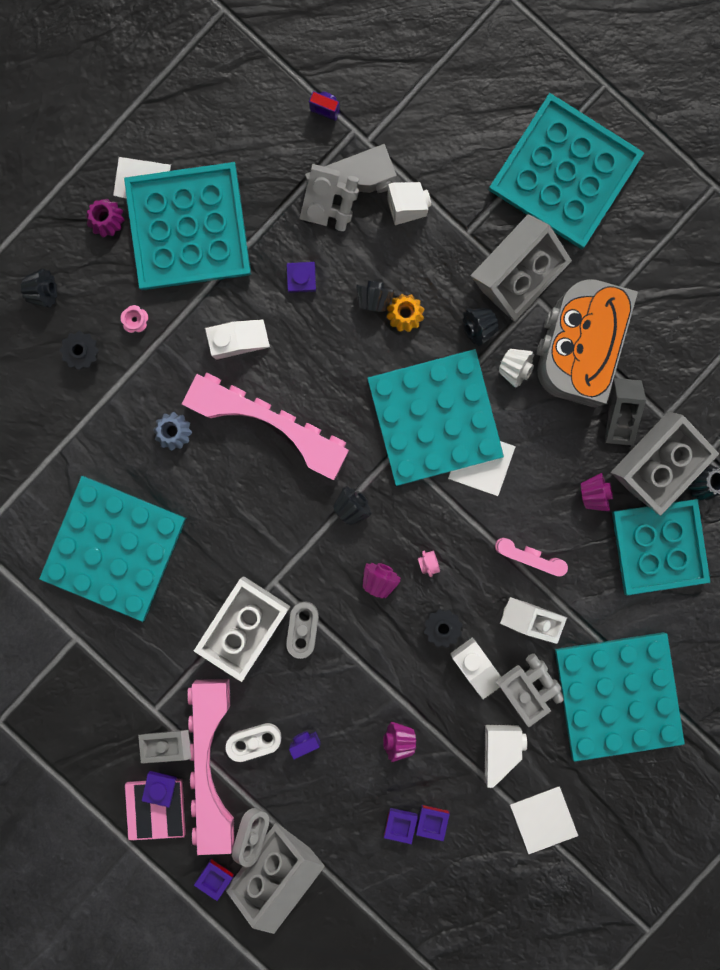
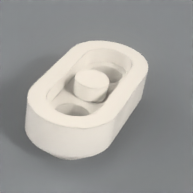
[226,723,282,762]

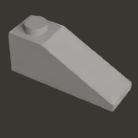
[305,144,397,193]

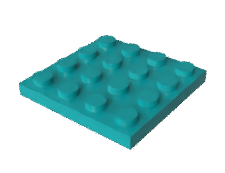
[488,93,644,249]
[124,162,251,290]
[367,349,504,486]
[39,476,186,622]
[555,632,685,762]

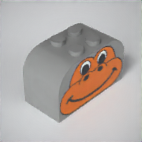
[536,280,638,408]

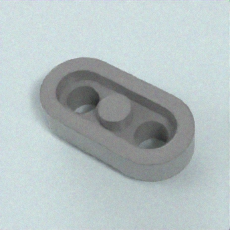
[286,602,319,659]
[232,808,269,867]

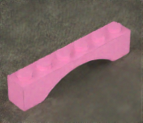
[182,373,349,480]
[188,679,234,855]

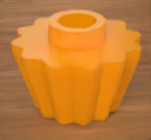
[387,294,424,332]

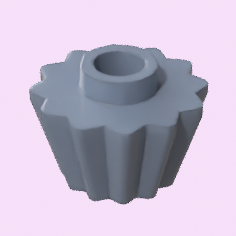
[153,412,192,451]

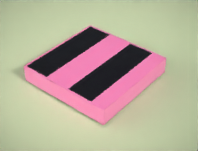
[125,779,186,840]

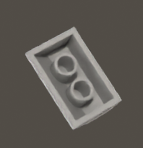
[470,214,572,321]
[611,411,719,516]
[225,823,325,934]

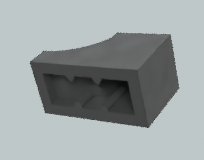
[605,378,646,446]

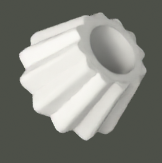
[499,349,534,388]

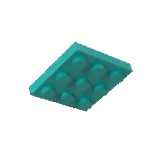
[612,499,710,595]

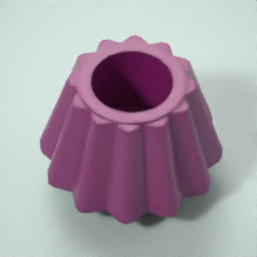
[86,199,125,237]
[581,473,613,511]
[363,563,401,598]
[383,722,416,762]

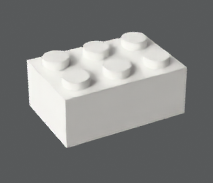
[194,576,290,682]

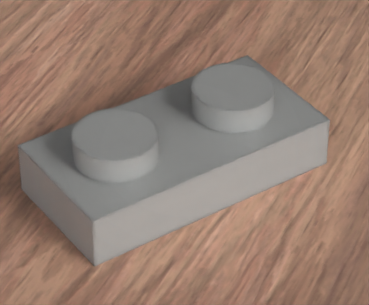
[138,730,191,763]

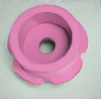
[121,305,148,333]
[418,550,440,577]

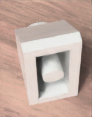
[387,182,431,225]
[205,320,270,360]
[500,597,567,644]
[450,637,501,699]
[485,725,527,788]

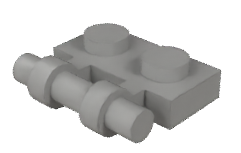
[300,164,359,231]
[496,654,564,727]

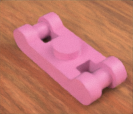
[495,538,568,576]

